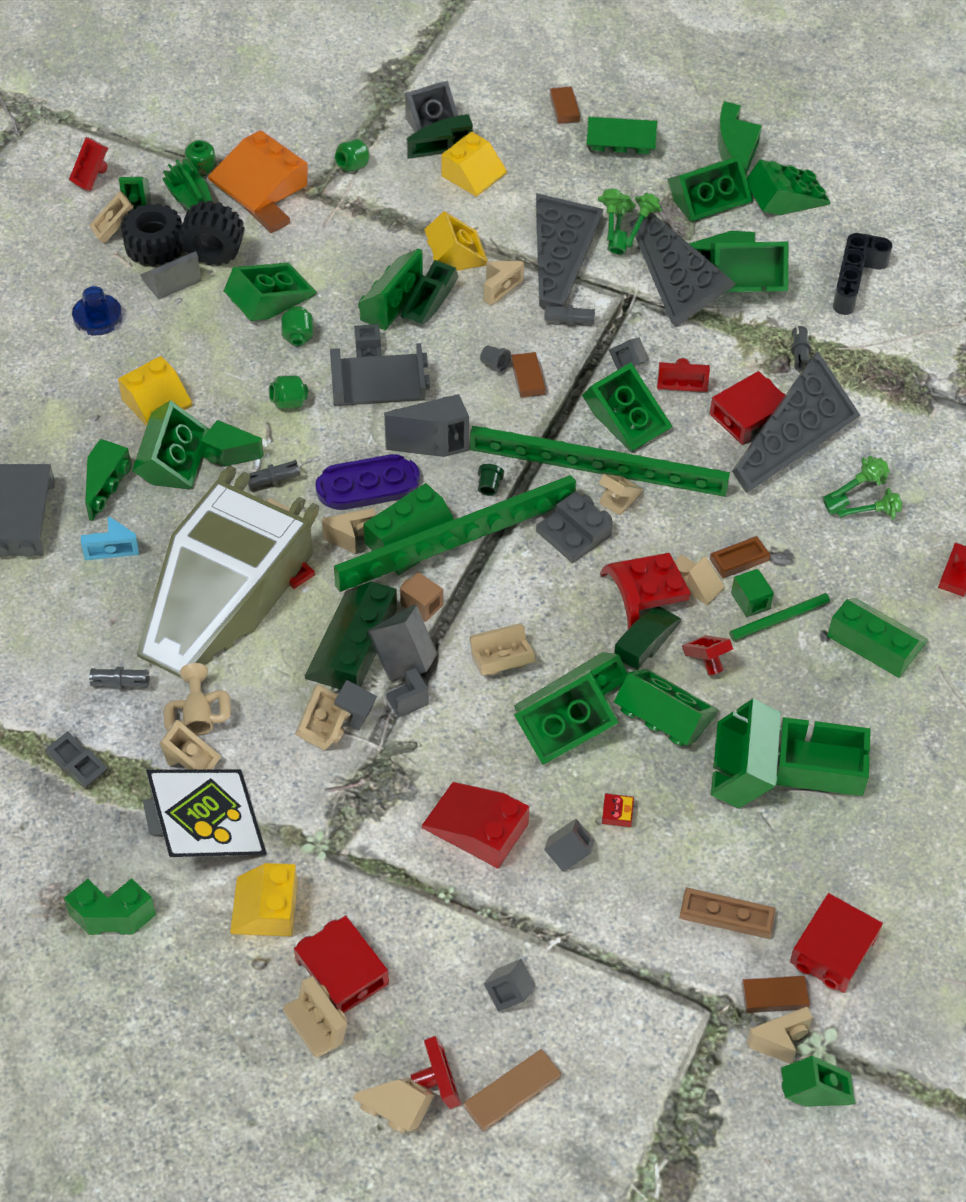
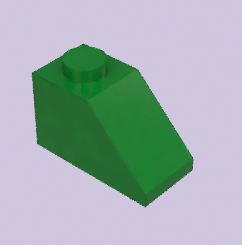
[119,177,151,210]
[200,420,264,467]
[781,1055,855,1107]

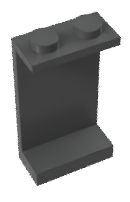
[330,343,430,406]
[0,464,55,557]

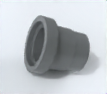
[480,345,511,373]

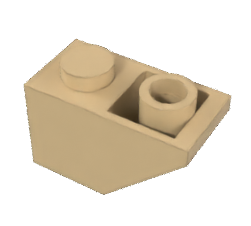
[353,1077,435,1133]

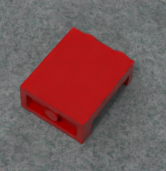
[709,371,786,446]
[790,893,883,993]
[294,915,389,1014]

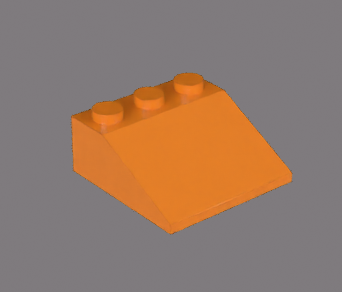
[208,130,308,214]

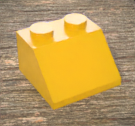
[441,131,506,197]
[424,211,488,271]
[118,356,192,426]
[230,863,298,937]

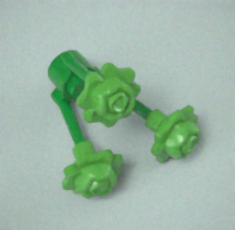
[598,189,662,255]
[822,456,902,520]

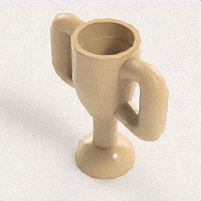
[163,663,232,736]

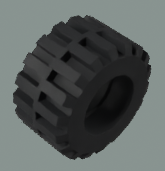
[179,201,245,266]
[121,203,183,266]

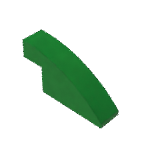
[717,101,762,177]

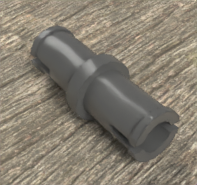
[544,305,595,325]
[791,326,811,372]
[248,459,301,490]
[89,666,150,689]

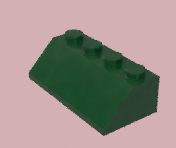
[305,581,397,689]

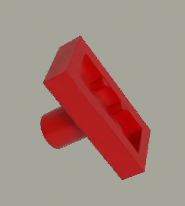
[69,137,108,191]
[657,358,710,392]
[938,543,966,597]
[682,635,734,675]
[410,1036,462,1109]

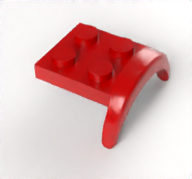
[600,552,691,629]

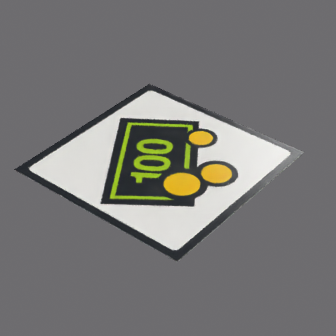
[146,769,267,858]

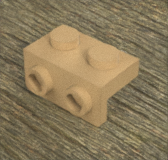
[470,623,536,675]
[294,684,350,750]
[283,976,347,1058]

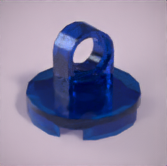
[72,286,122,336]

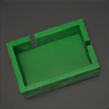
[711,241,789,292]
[711,698,781,809]
[776,717,871,796]

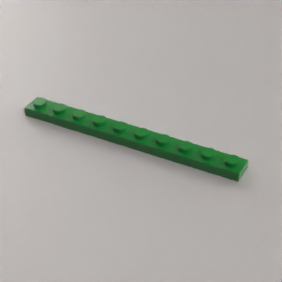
[470,425,730,497]
[334,475,576,592]

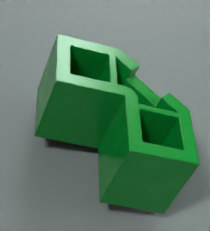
[64,878,156,935]

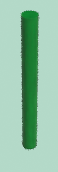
[729,593,830,641]

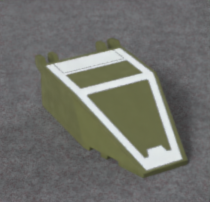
[137,465,319,678]

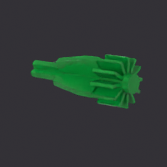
[162,159,212,210]

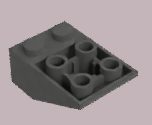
[384,394,469,457]

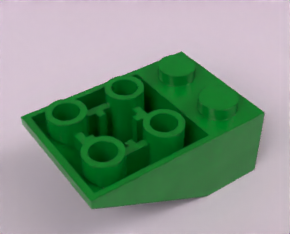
[747,159,831,215]

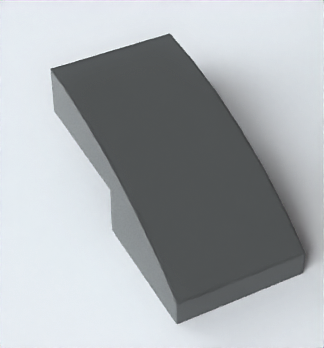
[354,324,382,357]
[45,731,108,788]

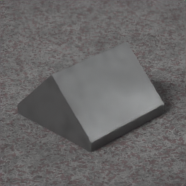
[405,80,458,132]
[140,251,201,300]
[368,604,437,681]

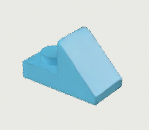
[81,517,139,560]

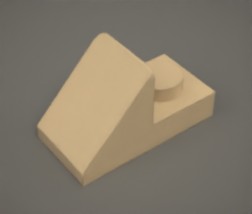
[89,191,133,243]
[484,261,524,306]
[599,474,643,515]
[321,508,376,553]
[674,554,724,605]
[160,720,221,769]
[746,1007,813,1064]

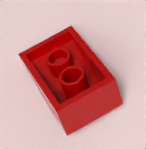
[422,782,530,869]

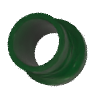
[478,464,504,496]

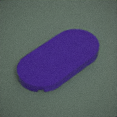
[315,454,420,510]

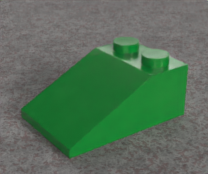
[223,262,316,321]
[582,363,673,452]
[514,669,619,765]

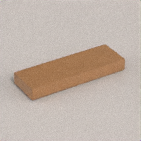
[679,887,776,939]
[463,1049,561,1132]

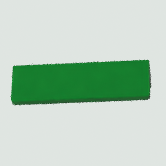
[514,652,627,711]

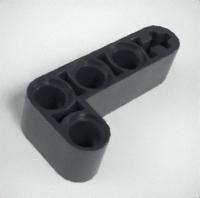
[833,233,893,315]

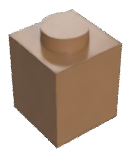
[400,572,443,622]

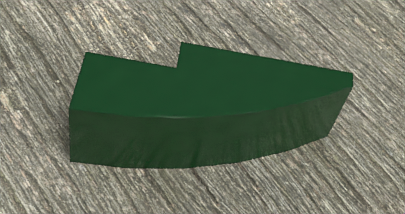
[406,114,473,159]
[400,260,459,326]
[614,606,681,670]

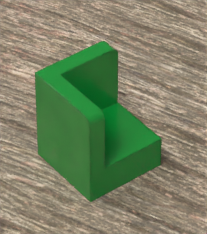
[731,569,774,618]

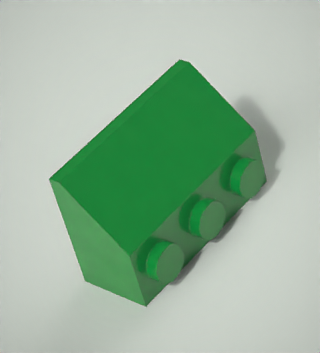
[586,116,657,154]
[667,156,753,222]
[358,248,423,331]
[132,400,209,490]
[364,483,454,576]
[827,598,928,678]
[614,668,719,746]

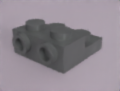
[536,491,613,563]

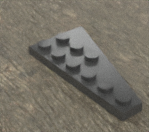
[536,193,604,307]
[629,213,736,327]
[732,351,861,493]

